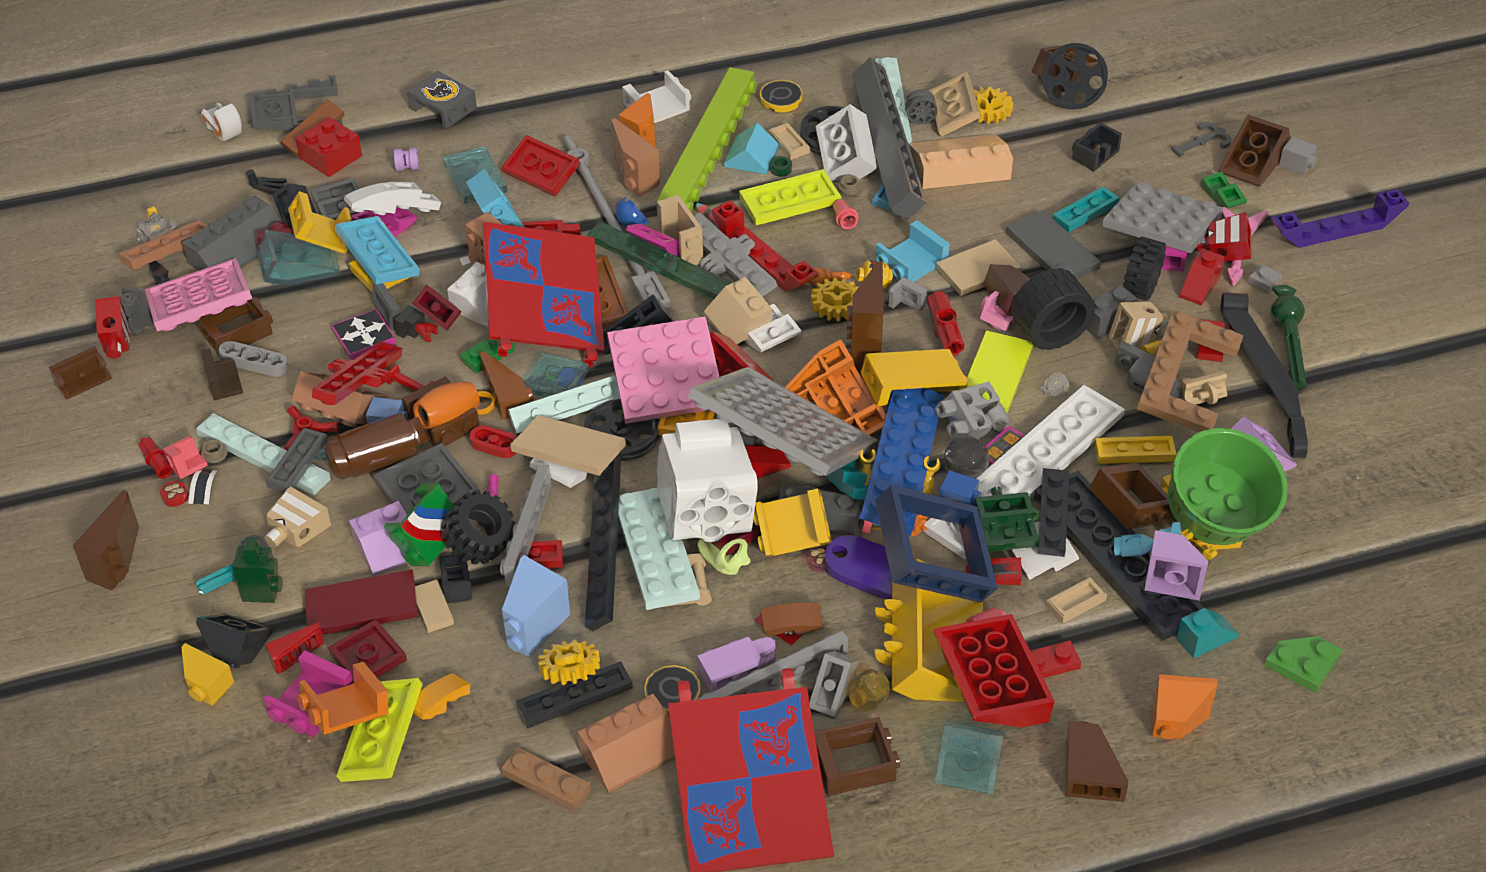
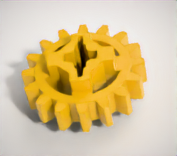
[974,87,1013,124]
[811,277,858,321]
[538,640,600,685]

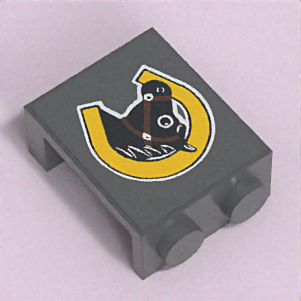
[407,71,477,129]

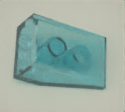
[257,230,341,285]

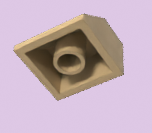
[703,277,773,344]

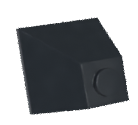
[196,613,273,668]

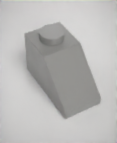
[809,651,860,717]

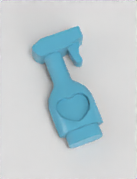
[1114,522,1182,557]

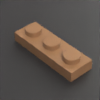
[501,747,591,811]

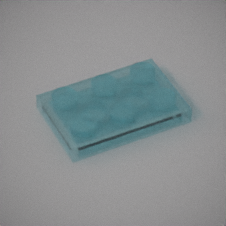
[443,146,507,204]

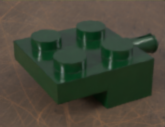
[974,486,1039,552]

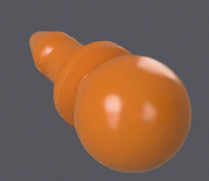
[809,267,853,286]

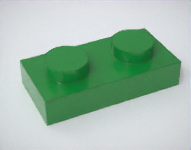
[460,338,514,374]

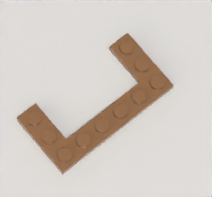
[1137,309,1243,432]

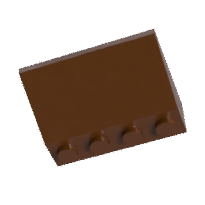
[846,261,883,385]

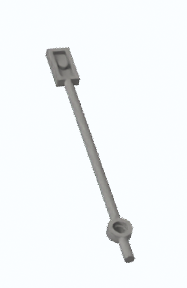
[563,135,671,309]

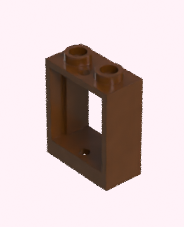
[196,295,273,356]
[1089,462,1171,530]
[814,717,900,796]

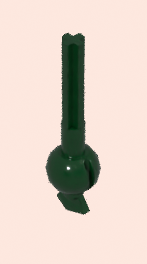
[1270,285,1307,391]

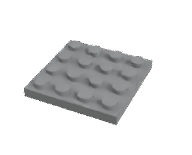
[1102,183,1223,253]

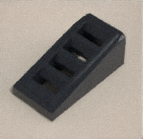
[439,555,472,603]

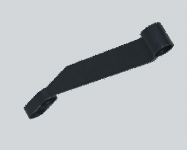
[1220,293,1308,459]

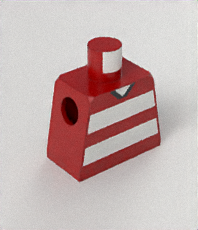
[1197,212,1252,261]
[95,296,130,359]

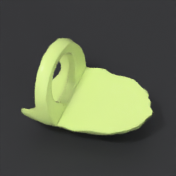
[697,539,750,575]

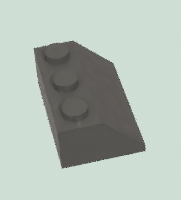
[779,483,864,536]

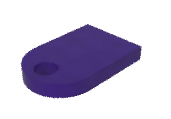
[824,535,892,600]

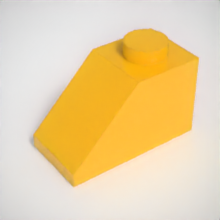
[181,643,234,706]

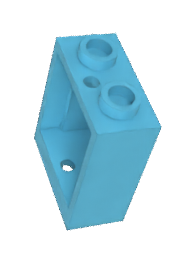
[466,169,524,227]

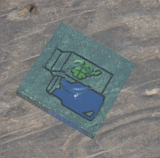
[525,353,589,397]

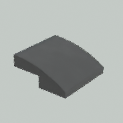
[311,178,366,220]

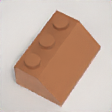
[291,371,388,427]
[577,694,675,793]

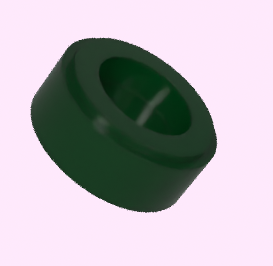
[770,156,792,177]

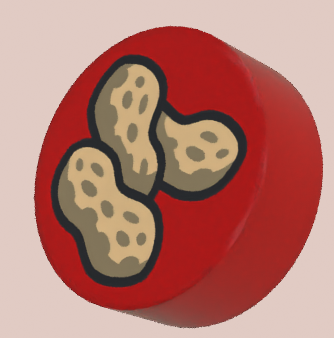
[160,481,189,507]

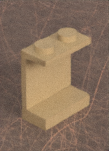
[657,195,703,270]

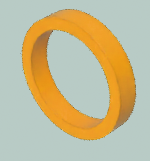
[476,391,495,415]

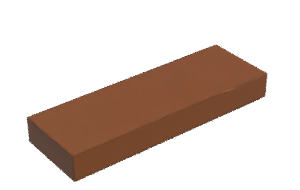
[281,99,345,158]

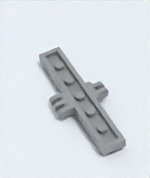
[694,212,777,297]

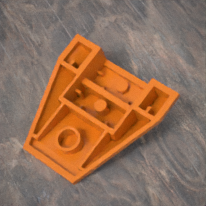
[785,339,886,436]

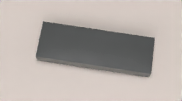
[265,428,328,492]

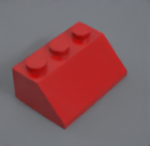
[710,331,773,381]

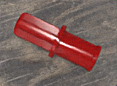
[138,437,173,479]

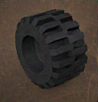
[441,490,515,565]

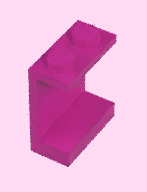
[263,650,354,738]

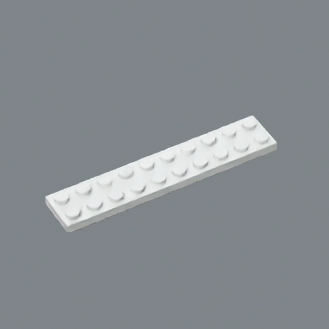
[923,385,1125,559]

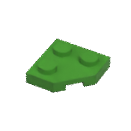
[1264,636,1343,693]

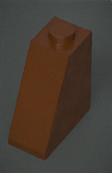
[983,264,1030,316]
[1065,721,1128,802]

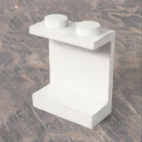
[622,70,691,123]

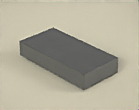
[372,283,400,330]

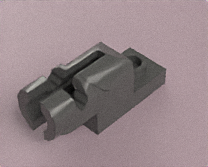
[1115,341,1182,398]

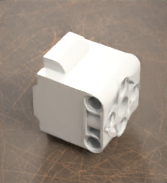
[657,419,758,542]

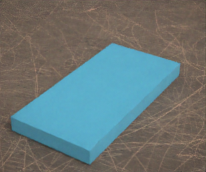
[335,216,420,285]

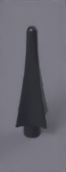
[149,260,170,285]

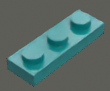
[1053,186,1119,233]

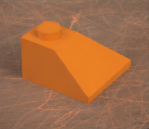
[1151,674,1218,739]

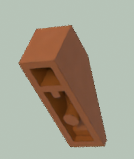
[480,351,534,420]

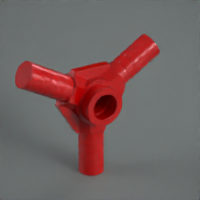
[284,406,339,451]

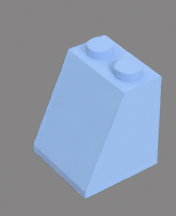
[502,555,570,657]

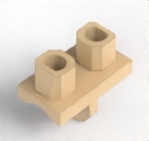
[1180,371,1227,405]

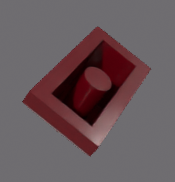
[412,284,462,331]

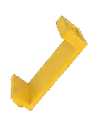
[861,349,968,406]

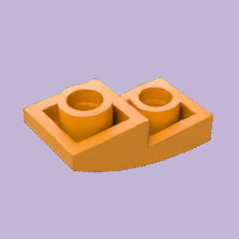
[413,673,470,720]

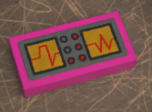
[976,426,1025,467]

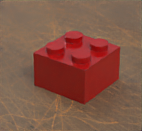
[295,117,362,177]

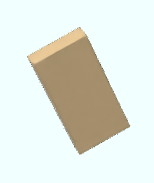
[769,123,810,160]
[1046,577,1107,624]
[415,580,454,633]

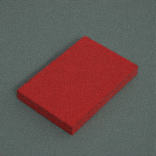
[501,135,581,197]

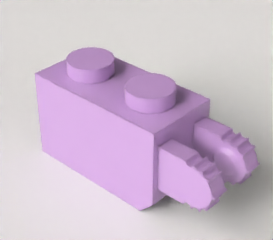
[697,637,775,693]

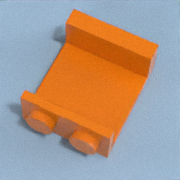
[297,662,389,735]

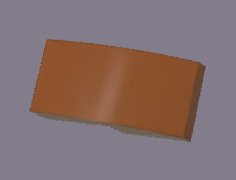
[761,602,823,637]

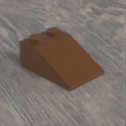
[1032,46,1098,92]
[1218,114,1291,187]
[73,490,139,591]

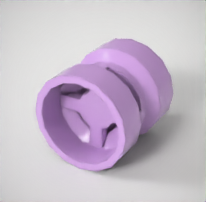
[394,147,419,171]

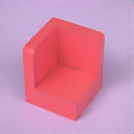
[163,436,208,479]

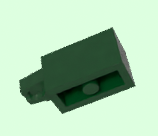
[232,537,283,603]

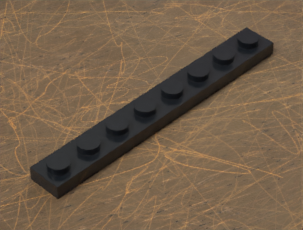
[585,455,621,631]

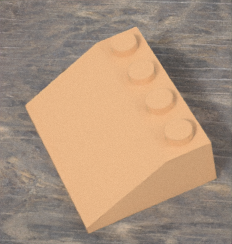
[909,134,1013,189]

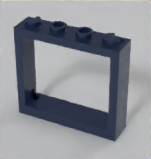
[875,485,998,603]

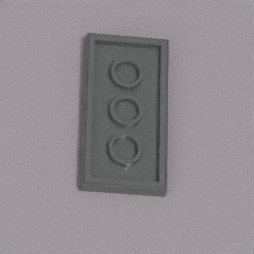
[1006,210,1101,278]

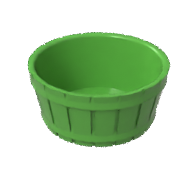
[1168,428,1288,545]

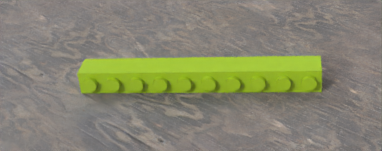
[656,67,757,219]

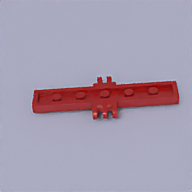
[312,342,403,405]

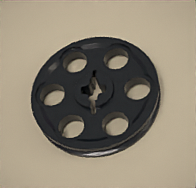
[1042,43,1108,109]
[800,106,844,155]
[584,399,660,461]

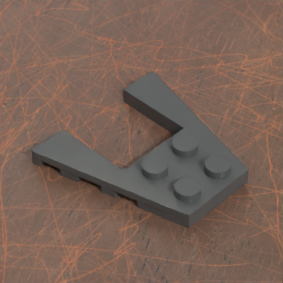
[249,75,343,131]

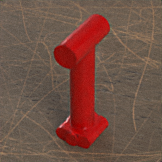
[386,364,434,392]

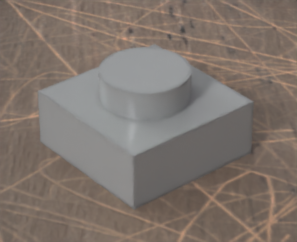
[1248,264,1282,294]

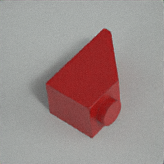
[1179,249,1224,306]

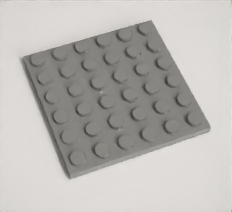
[687,367,878,476]

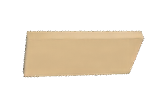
[510,415,626,476]

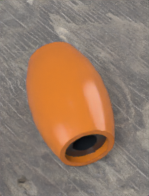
[413,382,480,429]

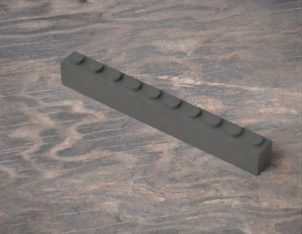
[852,57,927,220]

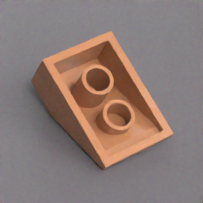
[611,118,660,197]

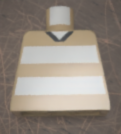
[1108,301,1169,349]
[264,486,331,548]

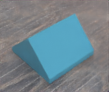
[724,123,779,174]

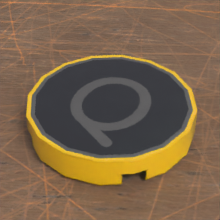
[760,80,803,113]
[644,665,701,714]

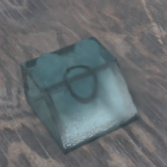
[935,720,1005,795]

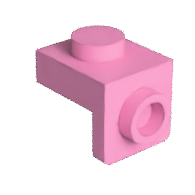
[980,291,1015,331]

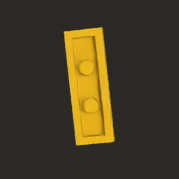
[1094,436,1177,464]

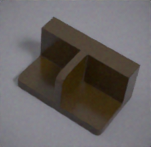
[200,348,243,401]

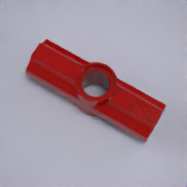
[927,291,964,356]

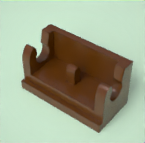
[49,346,112,400]

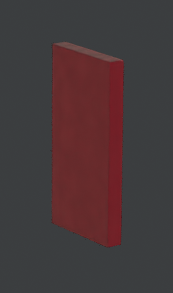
[305,569,419,635]

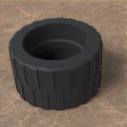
[1011,268,1095,350]

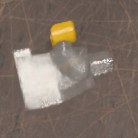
[136,206,178,244]

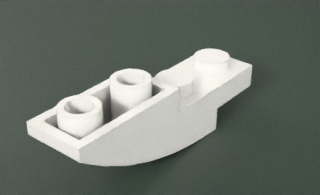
[344,182,441,215]

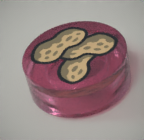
[807,546,834,572]

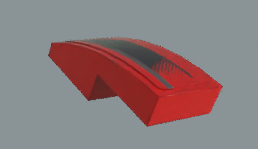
[965,557,1022,585]

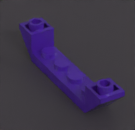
[1271,189,1409,248]

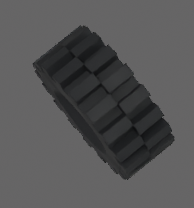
[1123,236,1166,301]

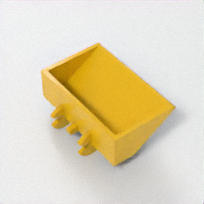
[875,559,983,702]

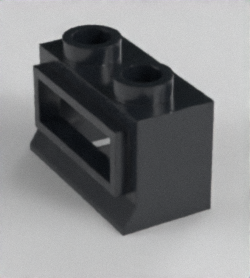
[1072,122,1122,172]

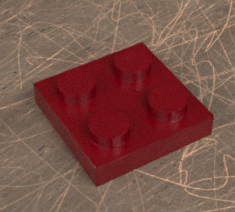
[328,619,407,682]

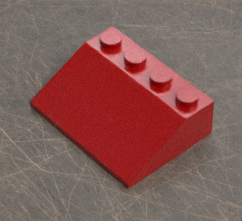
[933,614,1055,728]

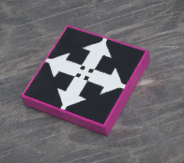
[331,309,396,360]

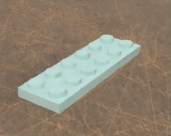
[618,488,700,610]

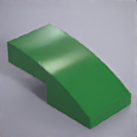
[1200,172,1247,209]

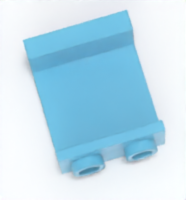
[875,220,950,282]

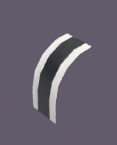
[188,469,220,505]

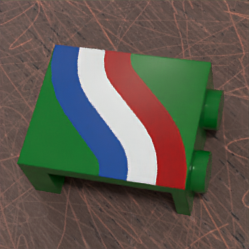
[384,483,453,566]

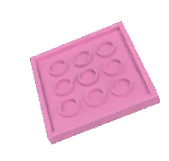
[145,258,252,332]
[607,317,719,424]

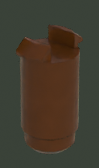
[324,412,427,480]

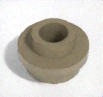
[838,175,861,196]
[201,440,228,463]

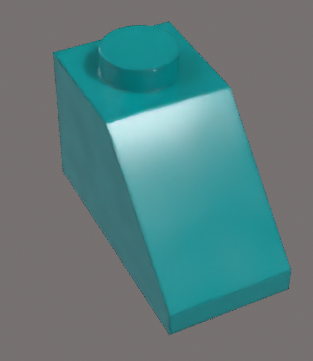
[1177,608,1239,658]

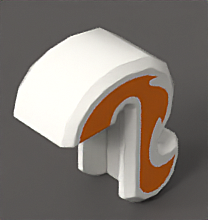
[201,103,242,142]

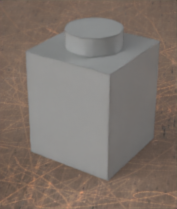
[1279,137,1318,175]

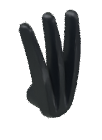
[245,170,287,194]

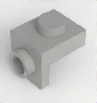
[888,277,927,311]

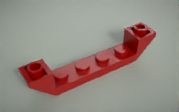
[712,200,819,291]

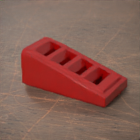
[266,623,324,675]

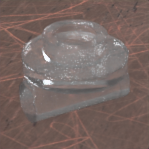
[1040,372,1069,397]

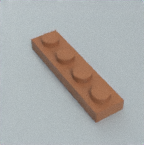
[119,220,208,270]

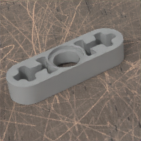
[219,341,288,377]

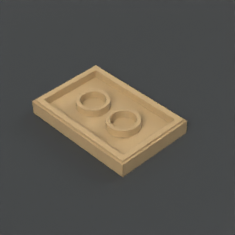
[929,72,981,137]
[936,239,1021,296]

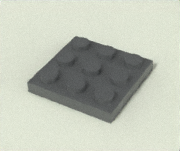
[373,443,480,515]

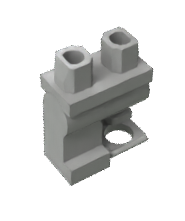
[935,381,1011,443]

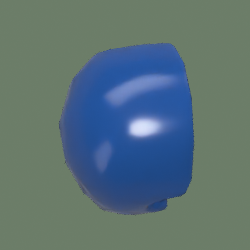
[615,197,649,229]

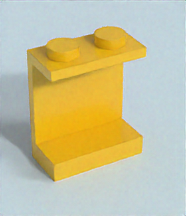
[288,191,352,254]
[753,489,832,557]

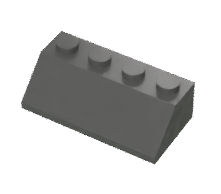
[182,195,281,270]

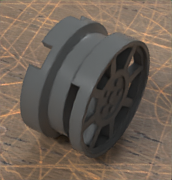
[905,89,938,125]

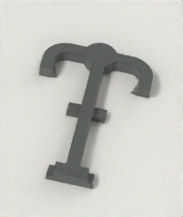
[1171,122,1231,157]

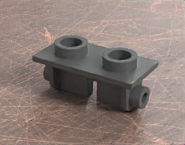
[120,286,154,335]

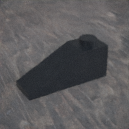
[603,294,675,355]

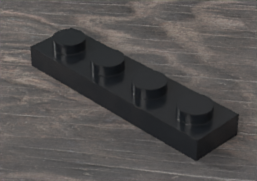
[1037,468,1069,557]
[516,661,633,728]

